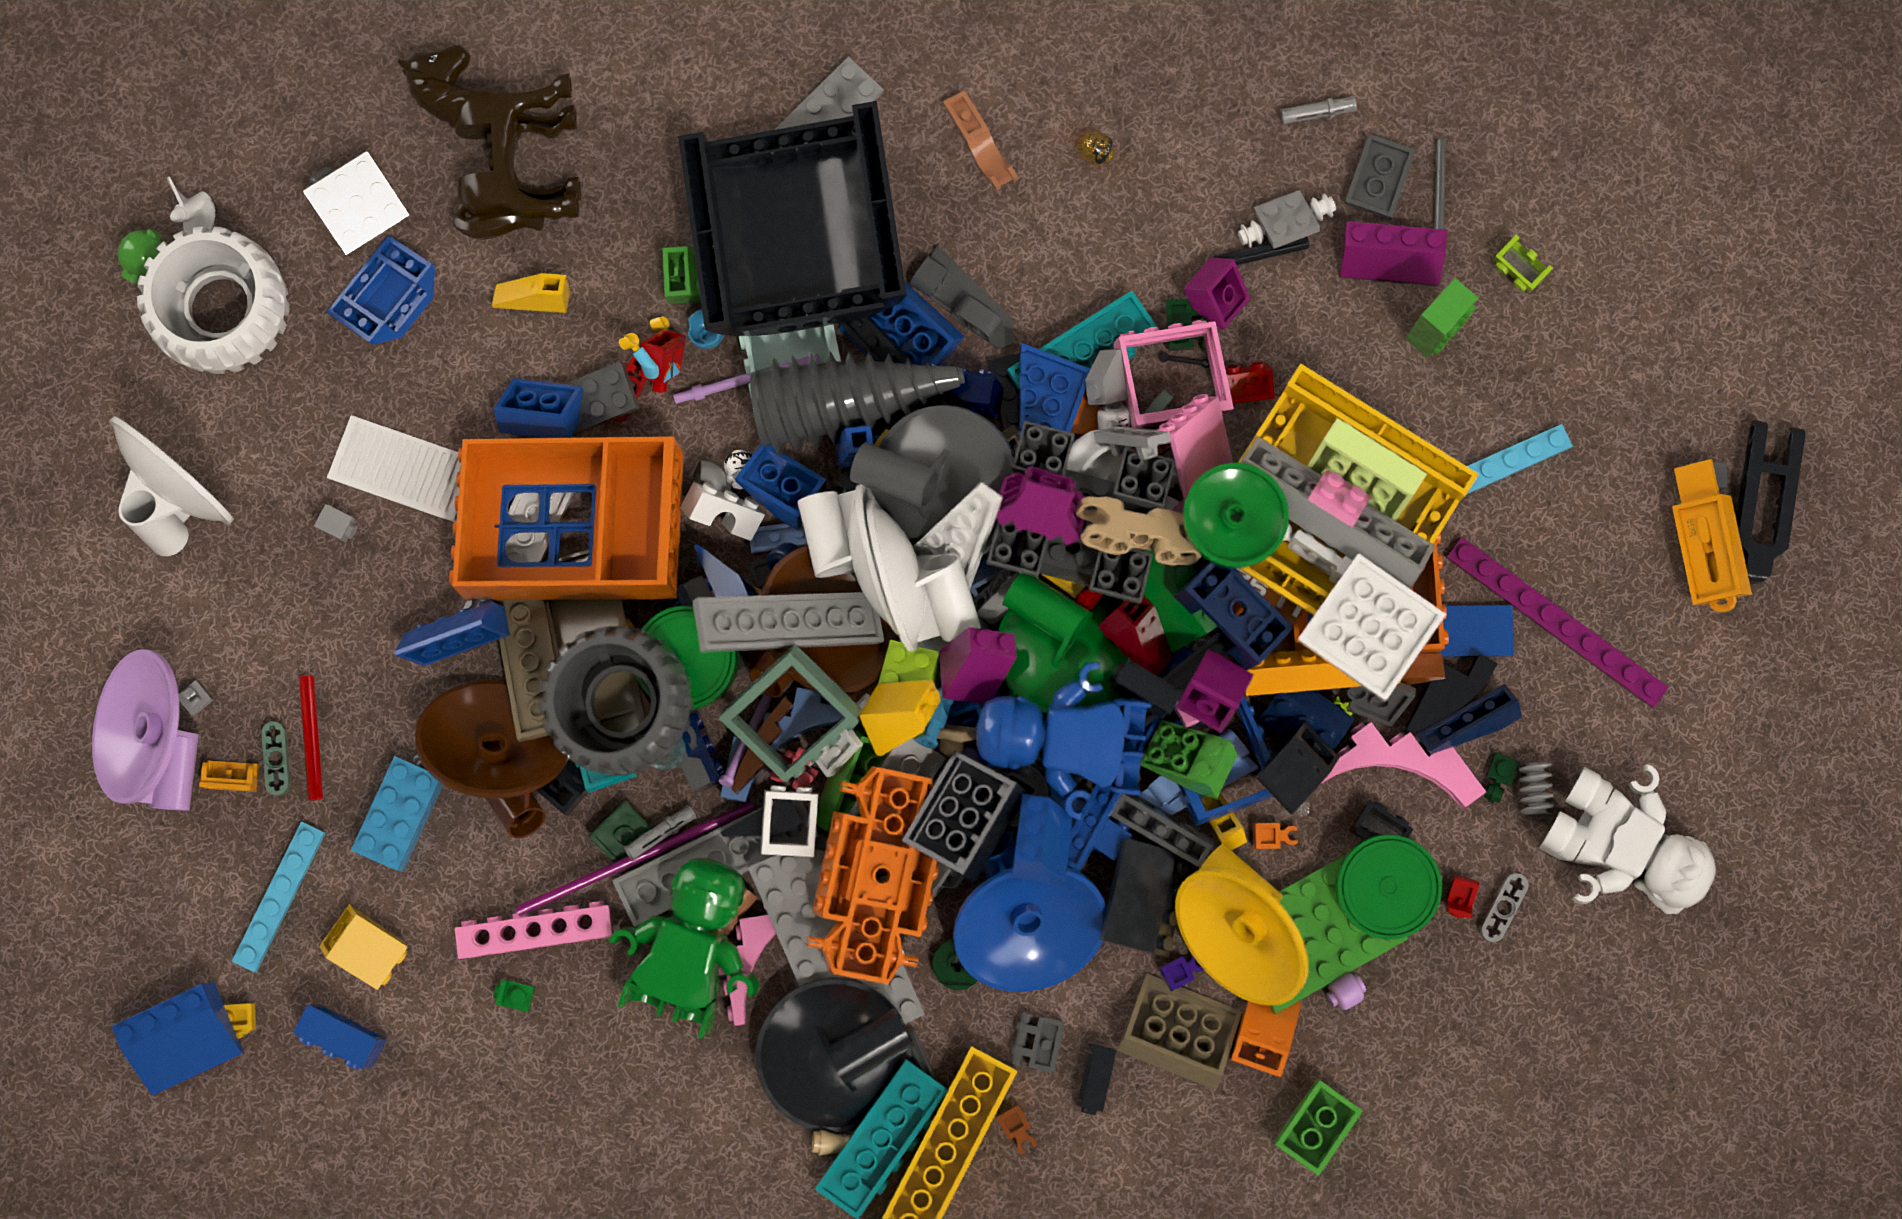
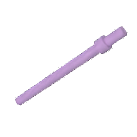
[673,354,820,404]

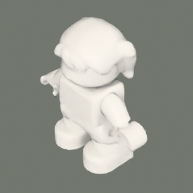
[1539,765,1716,914]

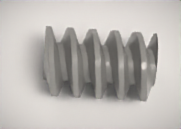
[1519,762,1554,815]

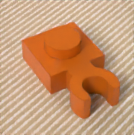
[1253,823,1298,849]

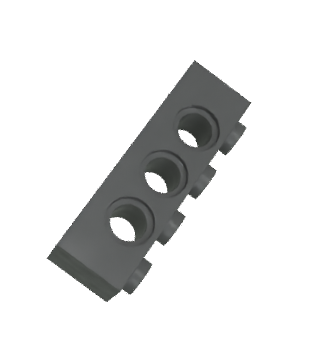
[1110,793,1214,868]

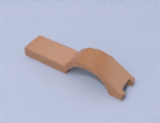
[943,90,1018,191]

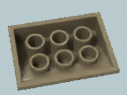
[1117,973,1242,1090]

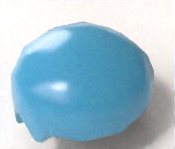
[688,309,725,350]

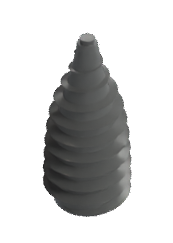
[750,350,965,456]

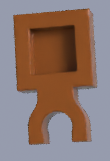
[996,1105,1038,1155]

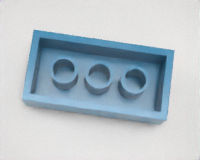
[351,756,443,872]

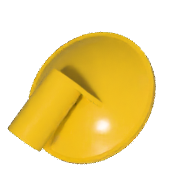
[1175,844,1308,1005]

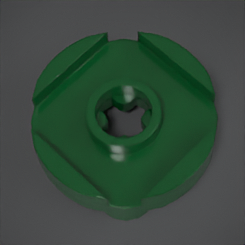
[933,939,978,990]

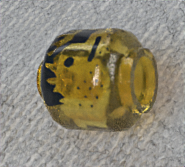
[1076,130,1115,167]

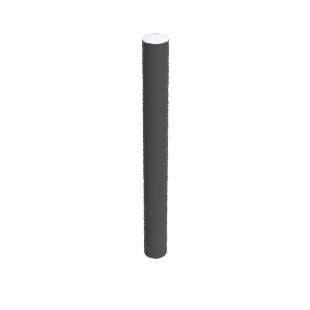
[1434,139,1446,230]

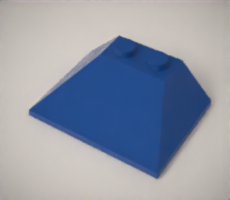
[326,235,435,345]

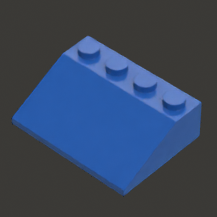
[839,282,965,366]
[111,982,244,1096]

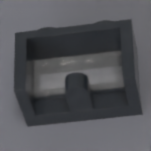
[1349,801,1413,840]

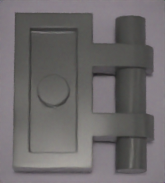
[1010,1013,1065,1073]

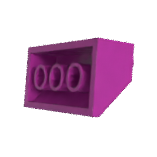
[1340,221,1447,286]

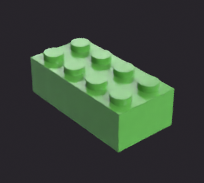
[1405,278,1478,358]

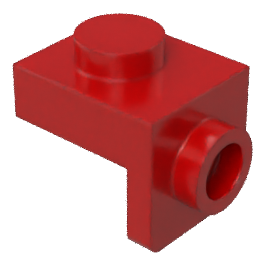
[1445,874,1480,918]

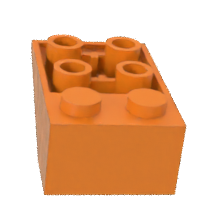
[1229,1001,1302,1077]

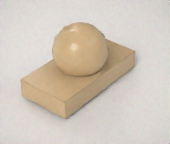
[937,724,976,758]

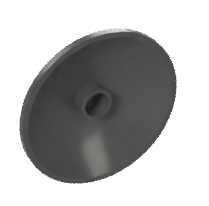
[850,405,1015,549]

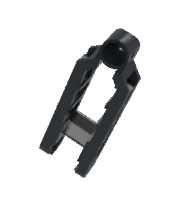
[1736,420,1805,584]

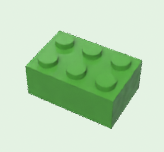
[1272,1079,1363,1176]

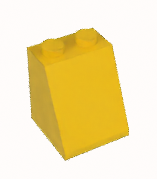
[859,680,941,756]
[319,904,407,990]

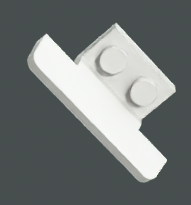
[809,693,870,777]

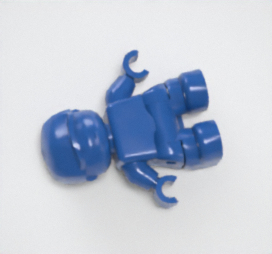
[976,661,1151,819]

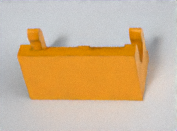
[199,761,259,792]

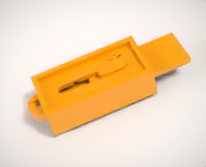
[1672,459,1752,612]

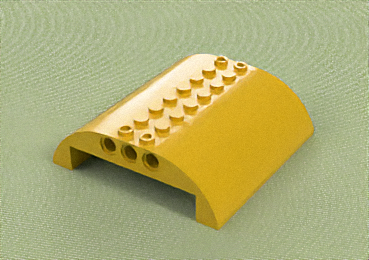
[1238,364,1479,616]

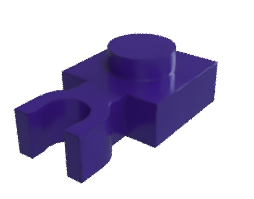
[1159,956,1204,992]

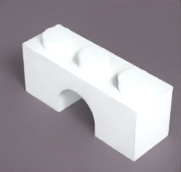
[680,482,765,540]

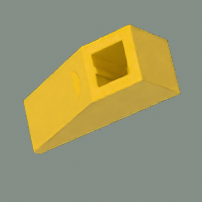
[492,273,570,313]

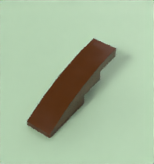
[731,698,794,795]

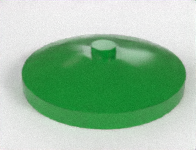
[1183,463,1289,569]

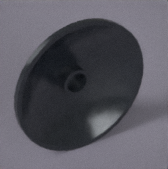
[755,977,915,1133]

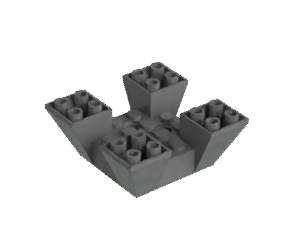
[987,421,1175,604]

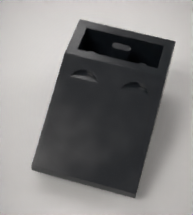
[1256,721,1340,815]
[536,759,588,816]

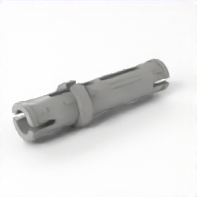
[1281,96,1357,125]
[624,805,697,860]

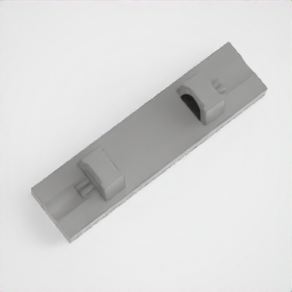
[1093,426,1171,460]

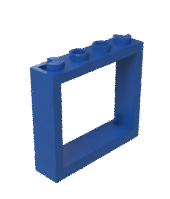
[1171,696,1273,826]

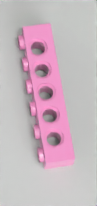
[455,901,615,959]

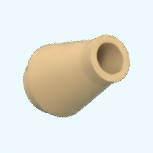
[812,1129,850,1156]

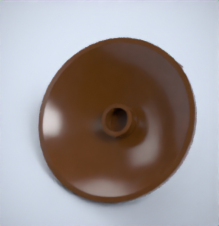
[749,545,900,698]
[415,680,569,838]

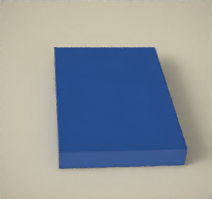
[1440,605,1514,657]

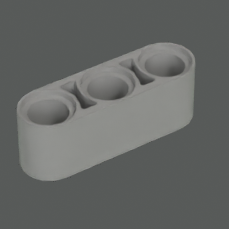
[973,568,1039,625]

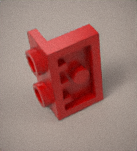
[1225,361,1275,404]

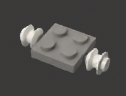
[1238,190,1336,249]

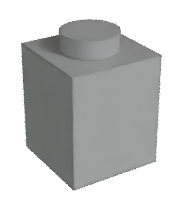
[314,504,358,543]

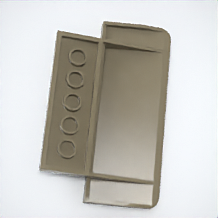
[492,550,645,742]

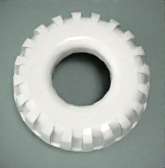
[137,226,289,374]

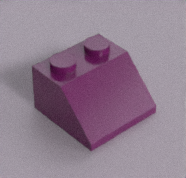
[1184,258,1250,330]

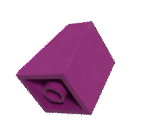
[939,627,1016,705]
[1176,649,1254,733]

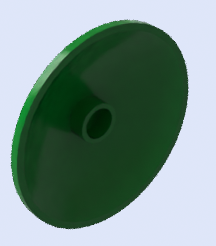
[998,573,1133,716]

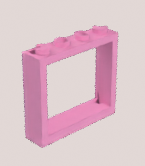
[1113,320,1234,429]

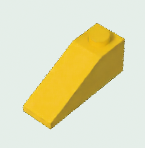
[1201,792,1247,851]

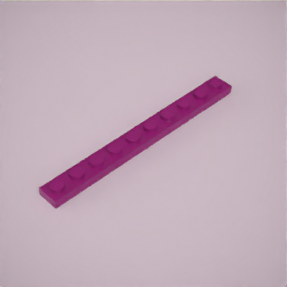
[1446,537,1669,708]

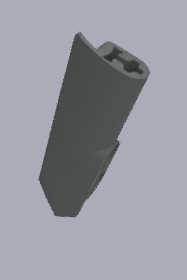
[910,247,1014,349]

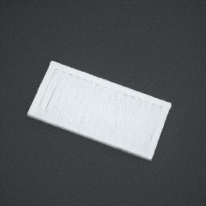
[327,415,461,522]

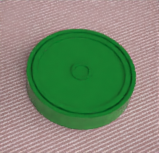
[636,606,739,711]
[1335,834,1442,939]

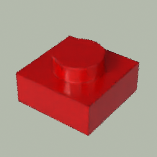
[1075,589,1103,611]

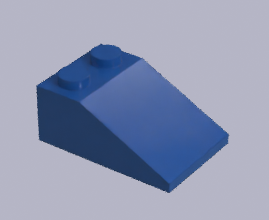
[735,443,826,530]

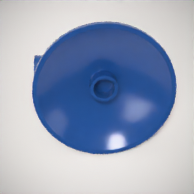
[953,830,1106,992]

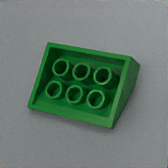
[1120,550,1218,653]

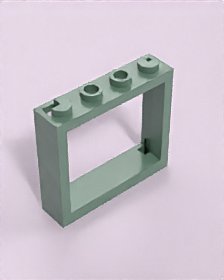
[719,644,861,782]

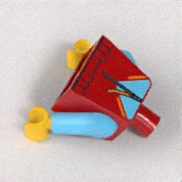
[619,316,686,393]

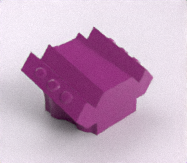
[996,466,1087,546]

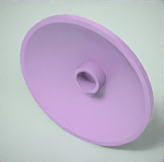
[92,649,199,811]

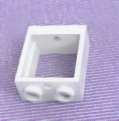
[760,785,818,857]

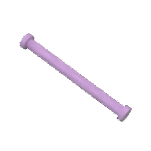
[718,694,773,788]

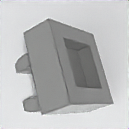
[178,680,213,716]

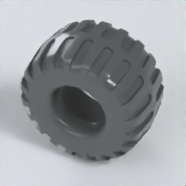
[539,626,694,776]

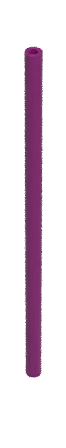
[515,801,755,916]

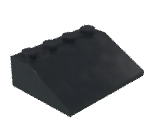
[902,751,1028,883]
[1099,838,1190,957]

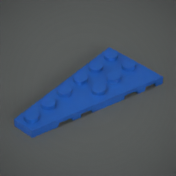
[1019,343,1090,440]

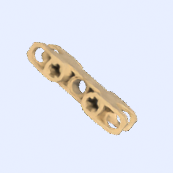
[1075,497,1201,565]

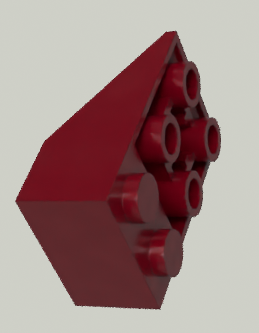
[1098,594,1173,676]

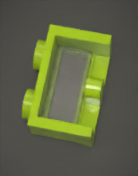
[1493,234,1553,293]

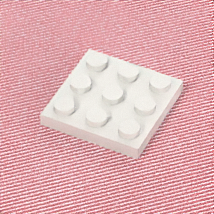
[303,151,409,255]

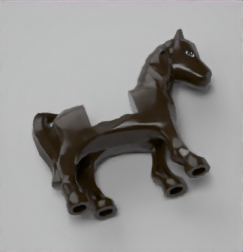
[398,45,581,240]

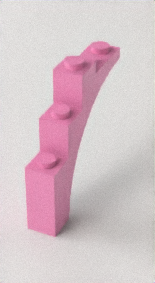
[1322,722,1486,809]
[718,906,776,1026]

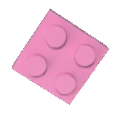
[1307,469,1371,527]

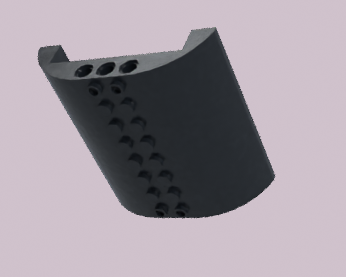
[678,101,907,336]

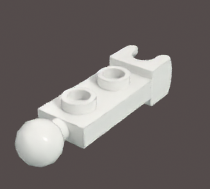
[1283,524,1353,585]

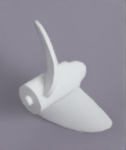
[167,176,215,234]

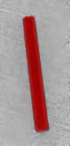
[299,675,323,801]

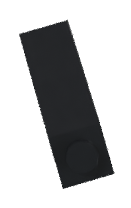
[720,799,804,838]

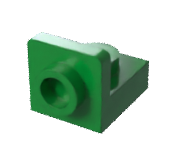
[493,979,535,1012]

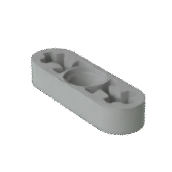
[1480,873,1528,942]

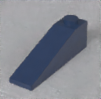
[1417,684,1522,754]

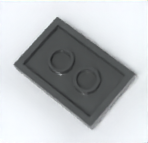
[1344,134,1416,220]
[566,361,640,436]

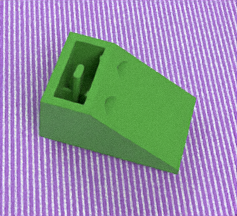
[663,246,701,304]
[1140,720,1238,799]

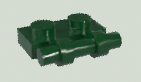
[1165,299,1209,351]

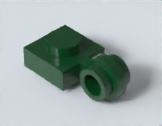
[1484,753,1520,803]

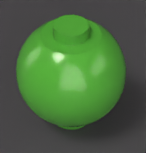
[117,228,165,284]

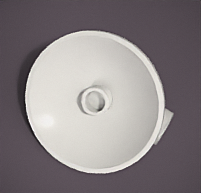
[109,416,234,556]
[798,484,899,635]
[866,499,981,652]

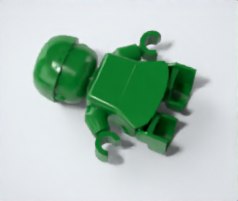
[609,858,759,1039]

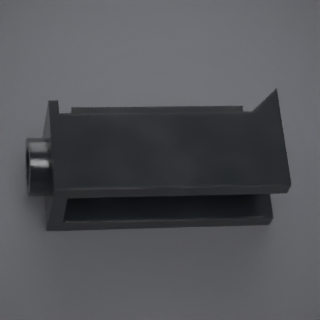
[1077,1043,1117,1115]

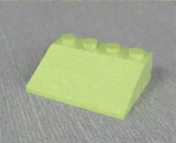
[1307,418,1427,521]

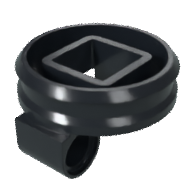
[991,763,1051,832]

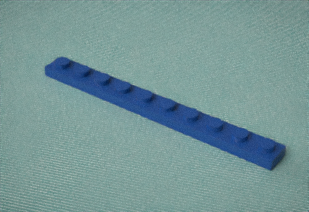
[1067,646,1195,872]

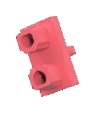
[770,746,819,789]

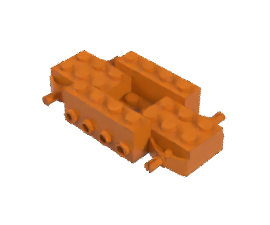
[806,766,938,984]

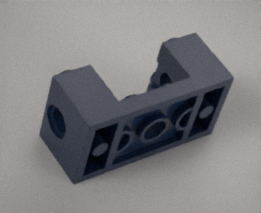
[1173,560,1293,670]

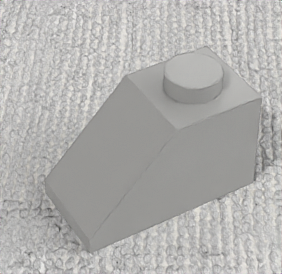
[1085,349,1128,405]

